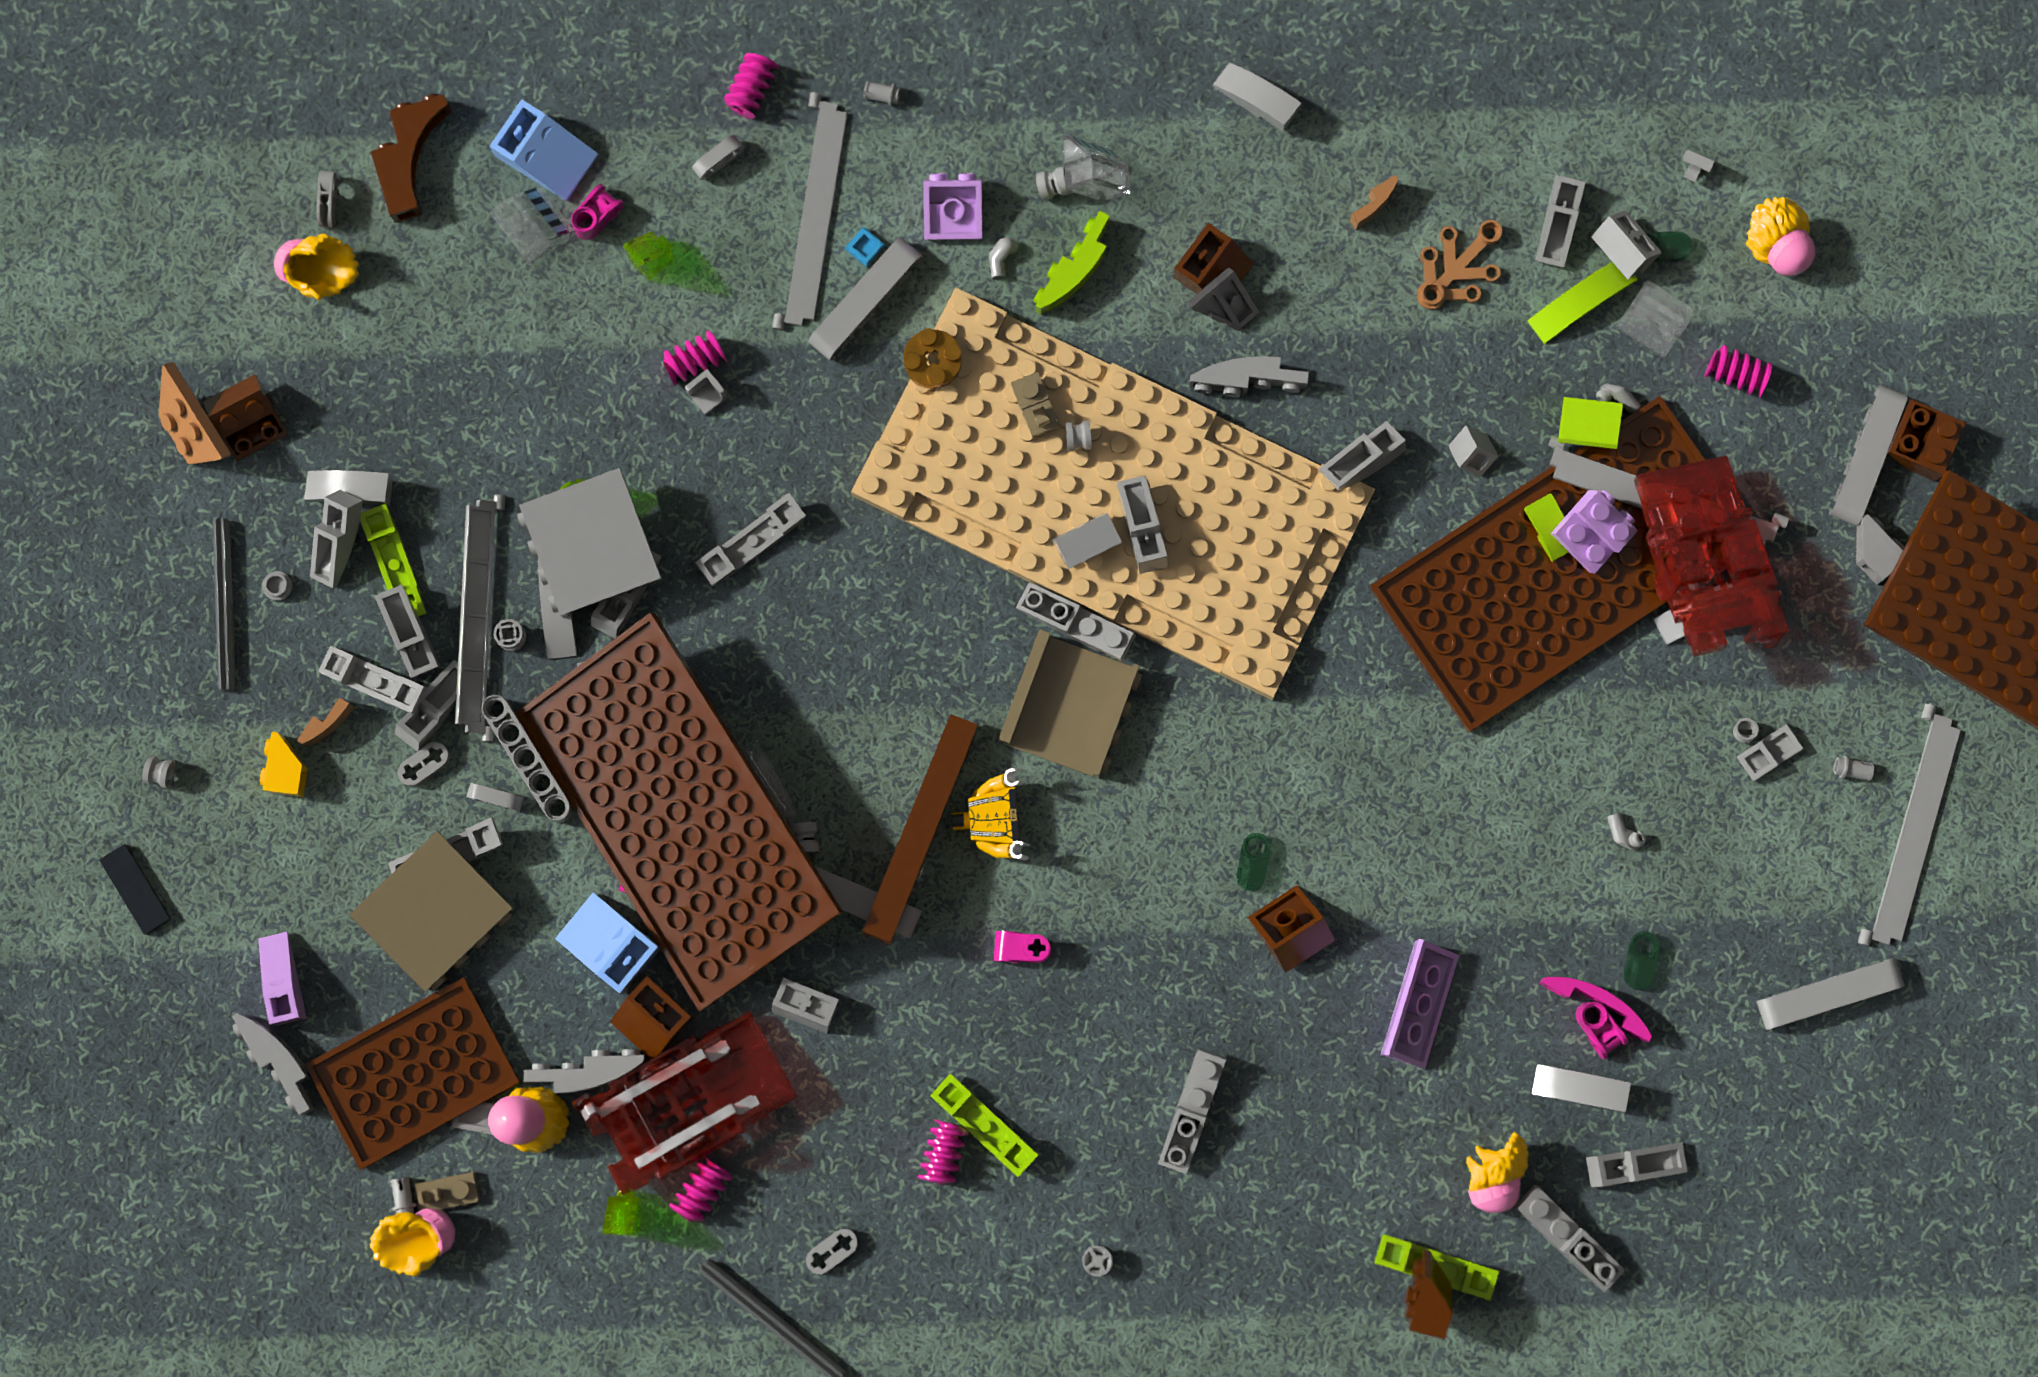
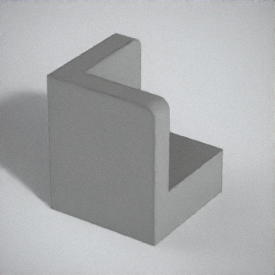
[685,369,728,416]
[1449,425,1498,477]

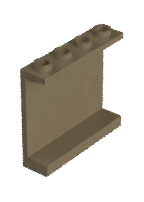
[998,629,1142,778]
[349,830,513,991]

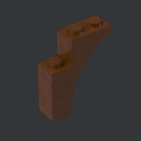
[371,94,452,223]

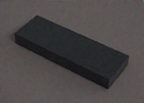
[99,844,172,935]

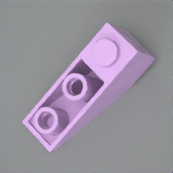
[258,932,307,1026]

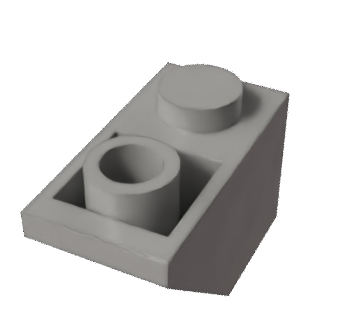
[1856,514,1904,585]

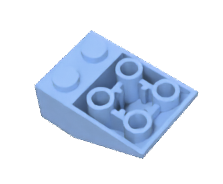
[489,99,598,202]
[555,893,661,995]

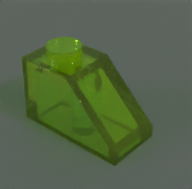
[623,231,674,281]
[602,1190,642,1235]

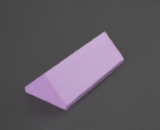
[1380,939,1459,1069]

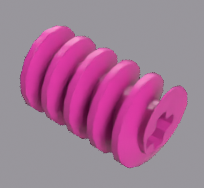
[724,53,779,119]
[663,330,727,386]
[1704,345,1772,398]
[918,1119,968,1185]
[669,1155,732,1223]

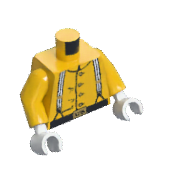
[952,768,1030,860]

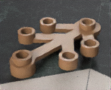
[1417,220,1502,310]

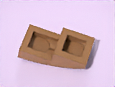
[1350,175,1399,230]
[297,697,354,747]

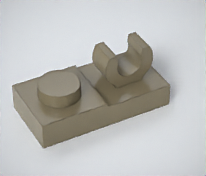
[1011,372,1060,438]
[414,1172,480,1211]

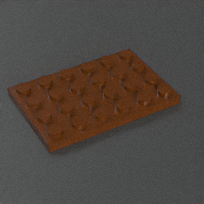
[305,977,521,1170]

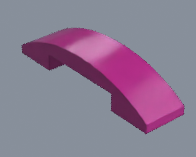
[1539,977,1652,1042]

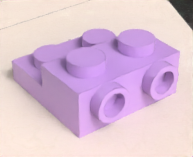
[923,173,982,239]
[1551,490,1638,574]

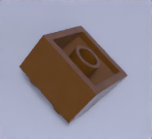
[1247,885,1335,973]

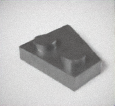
[1186,268,1259,331]

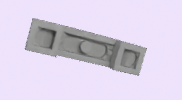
[695,493,807,586]
[538,557,577,659]
[318,646,426,714]
[388,817,503,873]

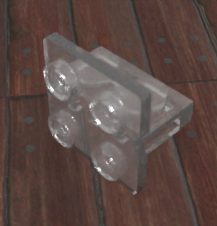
[1616,280,1695,358]

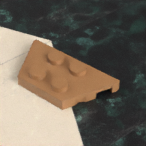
[159,362,231,464]

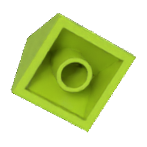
[1558,397,1623,449]

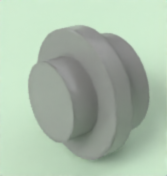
[262,571,293,601]

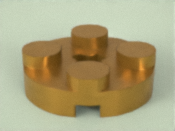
[903,328,961,389]

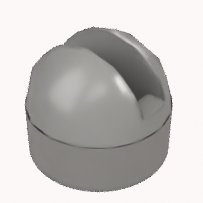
[1733,718,1759,744]

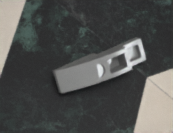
[1189,356,1309,397]
[1016,582,1136,661]
[232,1013,315,1115]
[1158,1048,1226,1174]
[524,1049,647,1094]
[1514,1185,1625,1293]

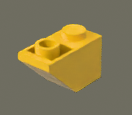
[260,732,308,797]

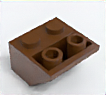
[1173,223,1254,294]
[203,374,288,461]
[1888,399,1966,482]
[610,976,694,1062]
[1404,1249,1453,1340]

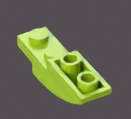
[1033,211,1110,315]

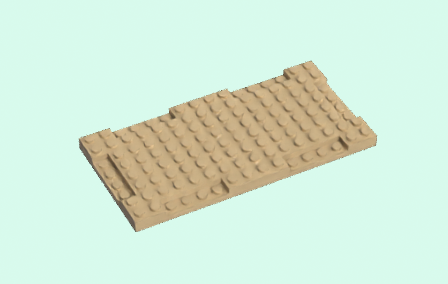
[851,287,1375,700]

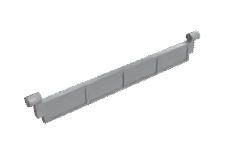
[772,92,848,331]
[1548,435,1789,551]
[455,495,506,742]
[1858,704,1961,947]

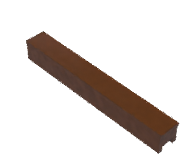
[862,714,978,946]

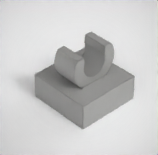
[1682,149,1715,182]

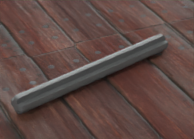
[213,518,236,691]
[699,1259,846,1377]

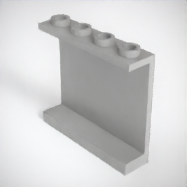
[517,468,663,618]

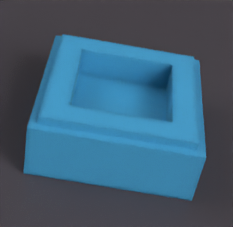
[845,226,886,268]

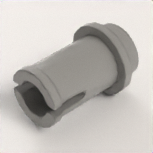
[863,81,901,107]
[1834,755,1874,781]
[390,1177,417,1214]

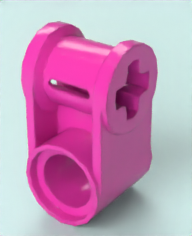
[571,184,624,240]
[994,931,1052,963]
[1576,1002,1629,1060]

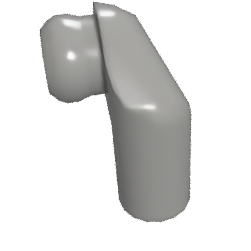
[989,237,1018,279]
[1596,383,1641,414]
[1607,813,1646,850]

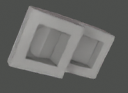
[1737,724,1803,781]

